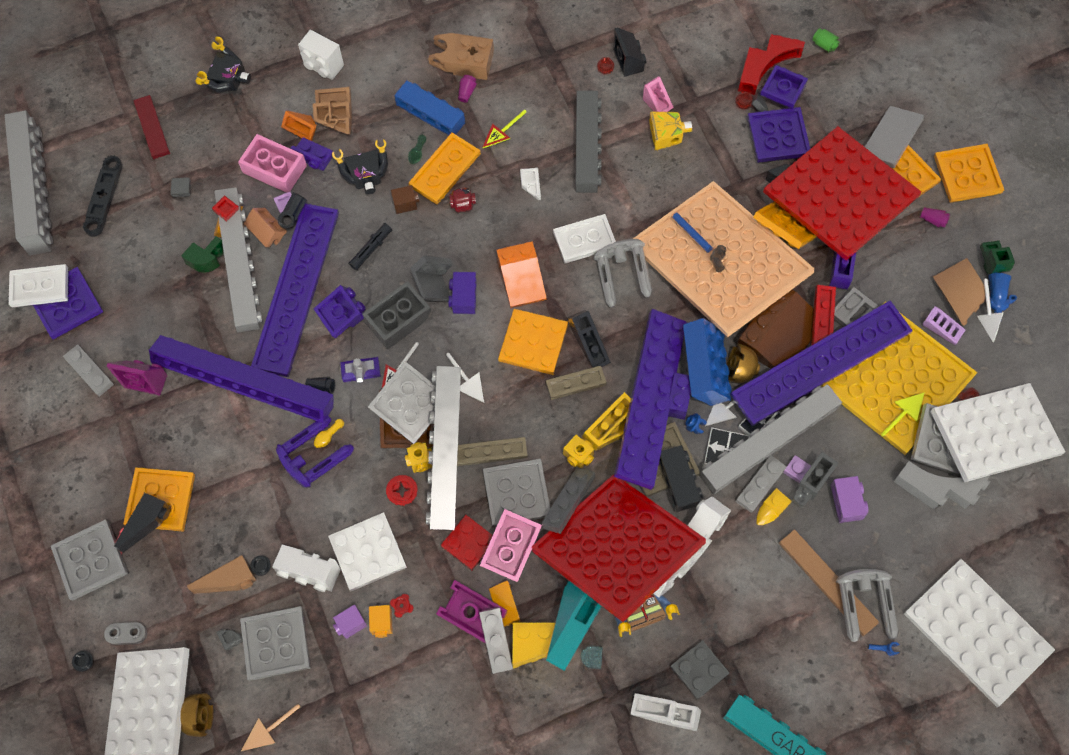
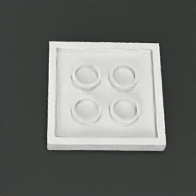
[328,512,407,592]

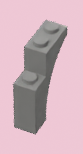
[894,461,991,510]

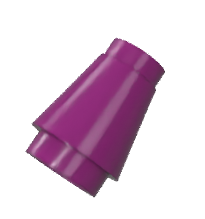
[458,75,477,103]
[920,207,950,228]

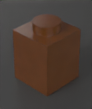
[391,185,420,214]

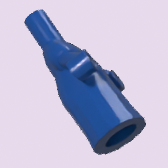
[988,273,1017,321]

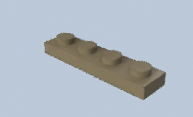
[457,437,528,466]

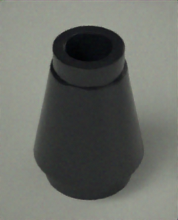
[305,376,336,394]

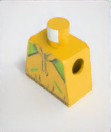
[649,112,692,150]

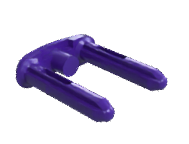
[276,416,354,488]

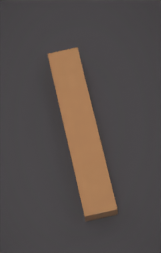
[779,529,879,637]

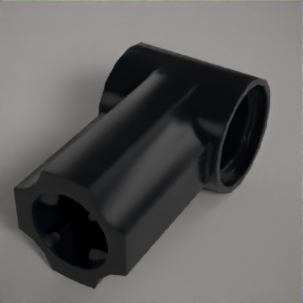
[278,192,308,228]

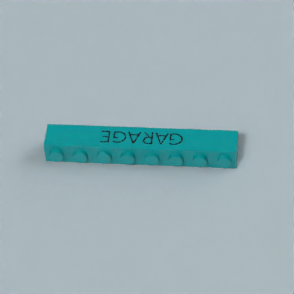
[723,695,827,755]

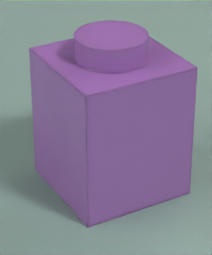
[333,605,367,639]

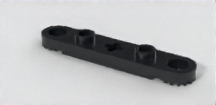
[83,155,122,237]

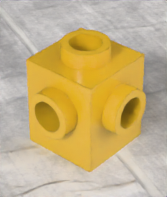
[563,435,594,468]
[405,442,432,473]

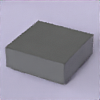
[171,177,191,197]

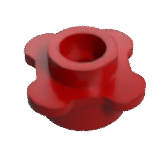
[390,594,414,618]

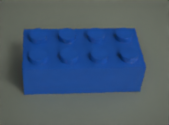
[683,318,732,406]

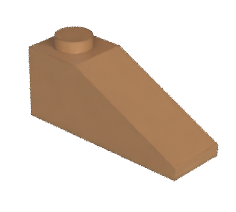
[187,555,257,594]

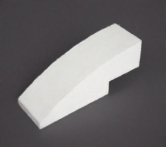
[631,693,701,731]

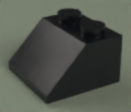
[613,27,647,77]

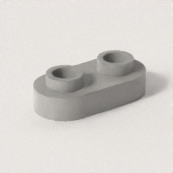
[104,622,147,645]

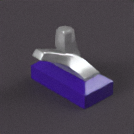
[340,357,381,382]

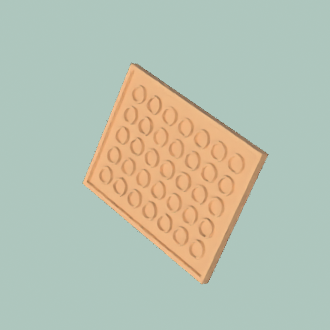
[633,181,814,337]

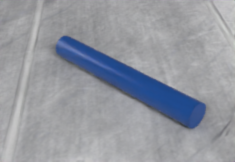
[672,213,713,253]

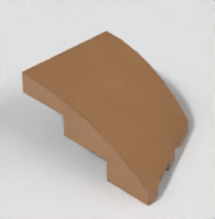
[313,87,352,135]
[933,258,986,326]

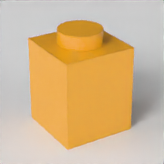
[369,605,393,638]

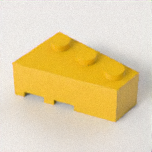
[581,392,631,451]
[512,623,555,669]

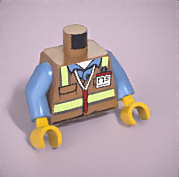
[615,594,680,637]

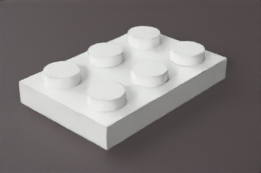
[553,214,616,264]
[9,264,68,307]

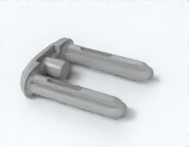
[594,239,652,308]
[836,569,898,642]

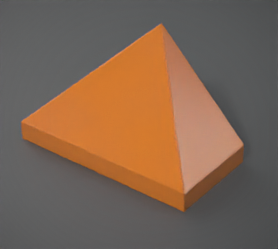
[281,111,316,141]

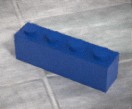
[394,81,465,136]

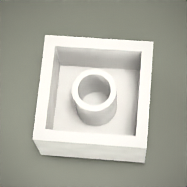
[298,30,344,80]

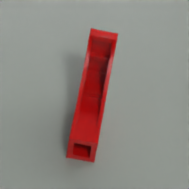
[738,34,805,95]

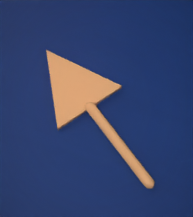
[241,704,300,751]

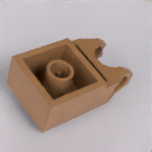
[428,33,494,80]

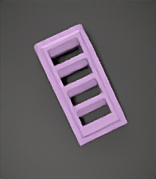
[923,306,965,345]

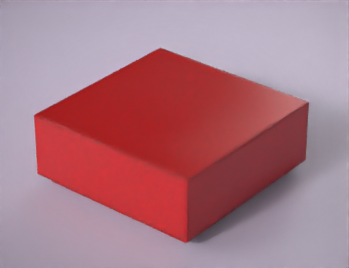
[212,195,239,222]

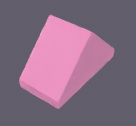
[643,76,673,112]

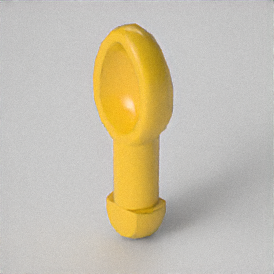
[314,419,344,448]

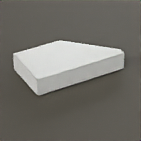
[520,168,541,200]

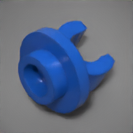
[686,413,707,434]

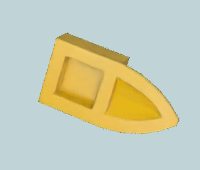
[756,488,792,525]

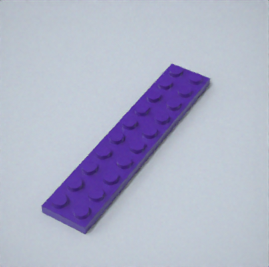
[251,204,339,377]
[731,301,913,426]
[614,309,687,490]

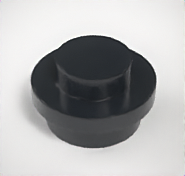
[250,556,271,576]
[72,651,94,672]

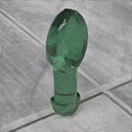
[408,134,427,164]

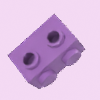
[830,476,868,523]

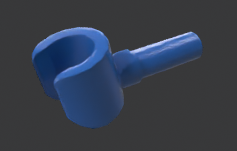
[868,642,900,656]

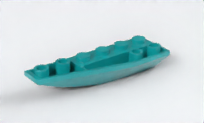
[546,581,602,671]

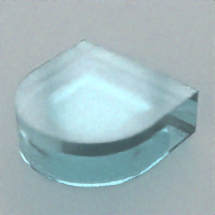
[581,646,603,669]

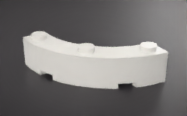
[653,497,731,597]

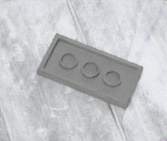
[865,106,924,168]

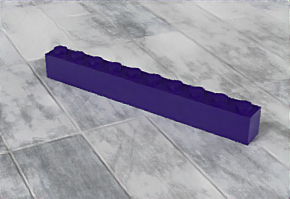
[149,335,334,423]

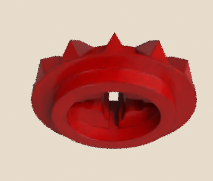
[386,475,418,506]

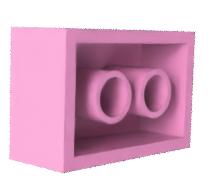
[238,134,307,193]
[480,509,542,582]

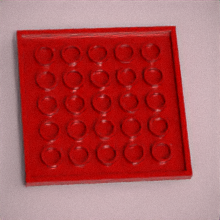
[763,126,922,261]
[531,474,706,622]

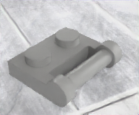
[834,287,879,327]

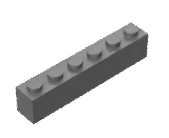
[576,91,601,193]

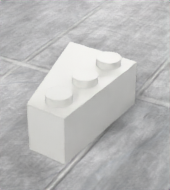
[272,545,341,592]

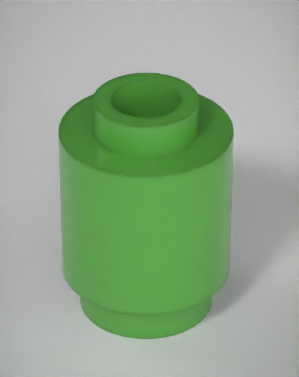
[812,28,840,52]

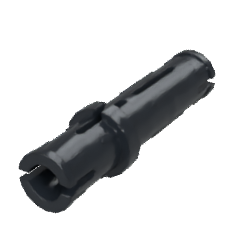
[348,223,393,271]

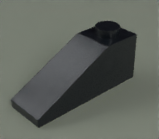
[567,310,611,368]
[114,492,171,553]

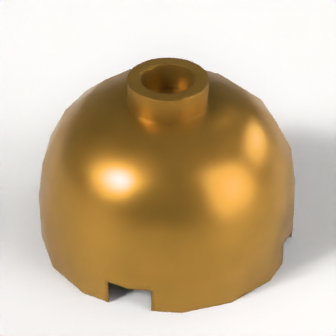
[726,344,760,383]
[181,693,213,737]

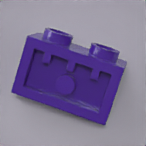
[290,137,333,171]

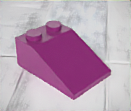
[106,360,167,396]

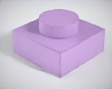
[273,192,292,214]
[783,455,811,483]

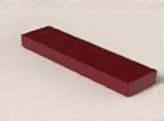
[133,95,170,159]

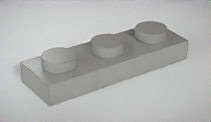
[63,344,114,397]
[736,455,787,513]
[479,607,513,674]

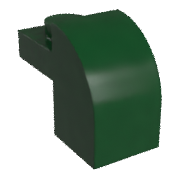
[181,236,224,273]
[980,240,1015,274]

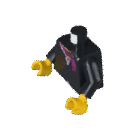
[195,36,251,93]
[332,139,388,194]

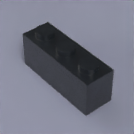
[659,445,703,513]

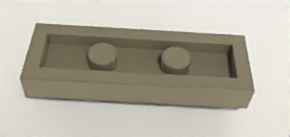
[546,366,607,400]

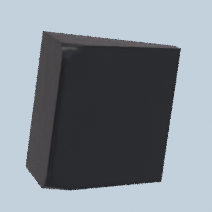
[766,164,789,183]

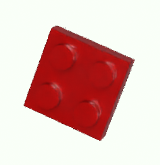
[441,515,493,571]

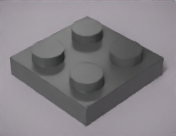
[670,640,729,700]

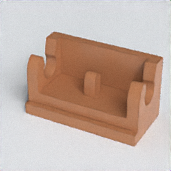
[244,208,287,247]

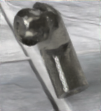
[710,245,727,272]

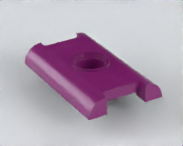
[436,580,507,643]

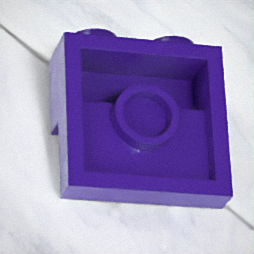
[760,65,808,109]
[313,285,366,338]

